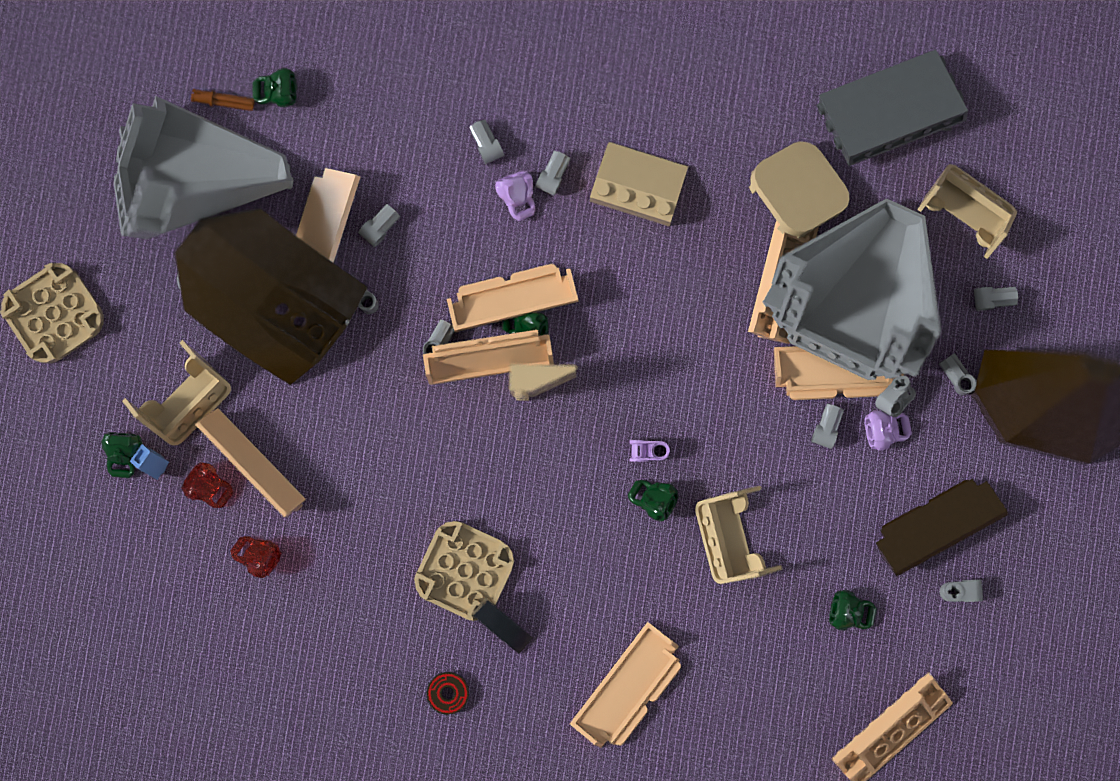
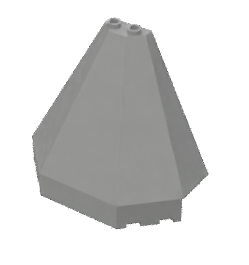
[114,96,293,240]
[763,198,941,380]

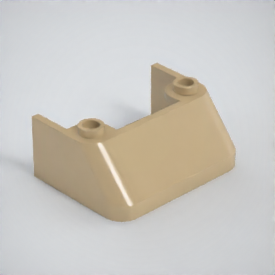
[917,164,1017,259]
[122,340,231,445]
[695,486,782,584]

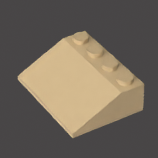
[590,142,688,226]
[509,364,576,401]

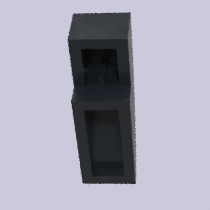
[472,597,533,654]

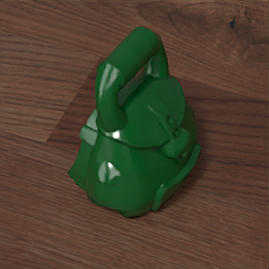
[252,67,297,108]
[502,312,549,336]
[101,432,142,478]
[627,480,679,521]
[829,590,877,631]

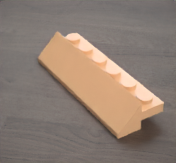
[748,220,819,344]
[195,408,306,517]
[832,673,953,781]

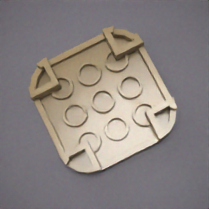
[749,141,849,238]
[0,263,104,363]
[414,521,514,621]

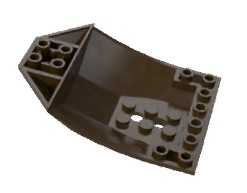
[174,208,367,385]

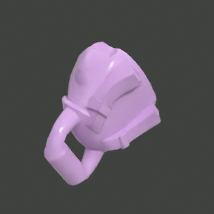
[495,171,535,221]
[865,410,912,451]

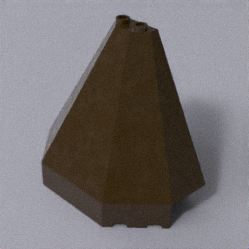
[970,349,1120,465]

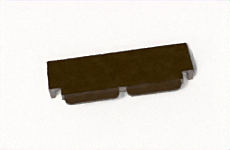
[876,479,1009,577]

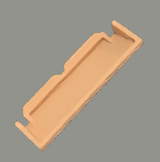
[296,168,360,263]
[447,264,579,332]
[423,330,554,385]
[774,346,904,400]
[570,622,681,748]

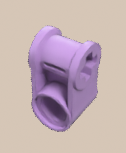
[629,440,670,462]

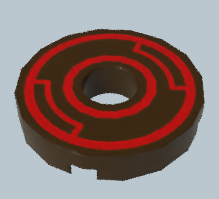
[426,672,469,715]

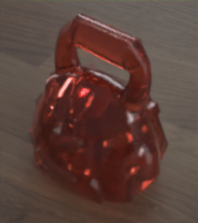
[181,462,233,509]
[230,536,282,578]

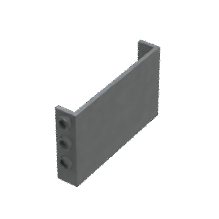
[817,50,968,166]

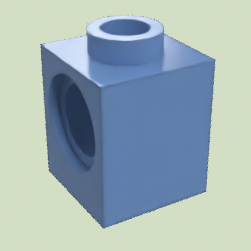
[130,444,169,480]

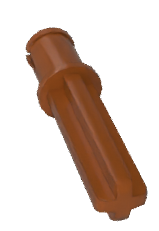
[191,88,255,111]

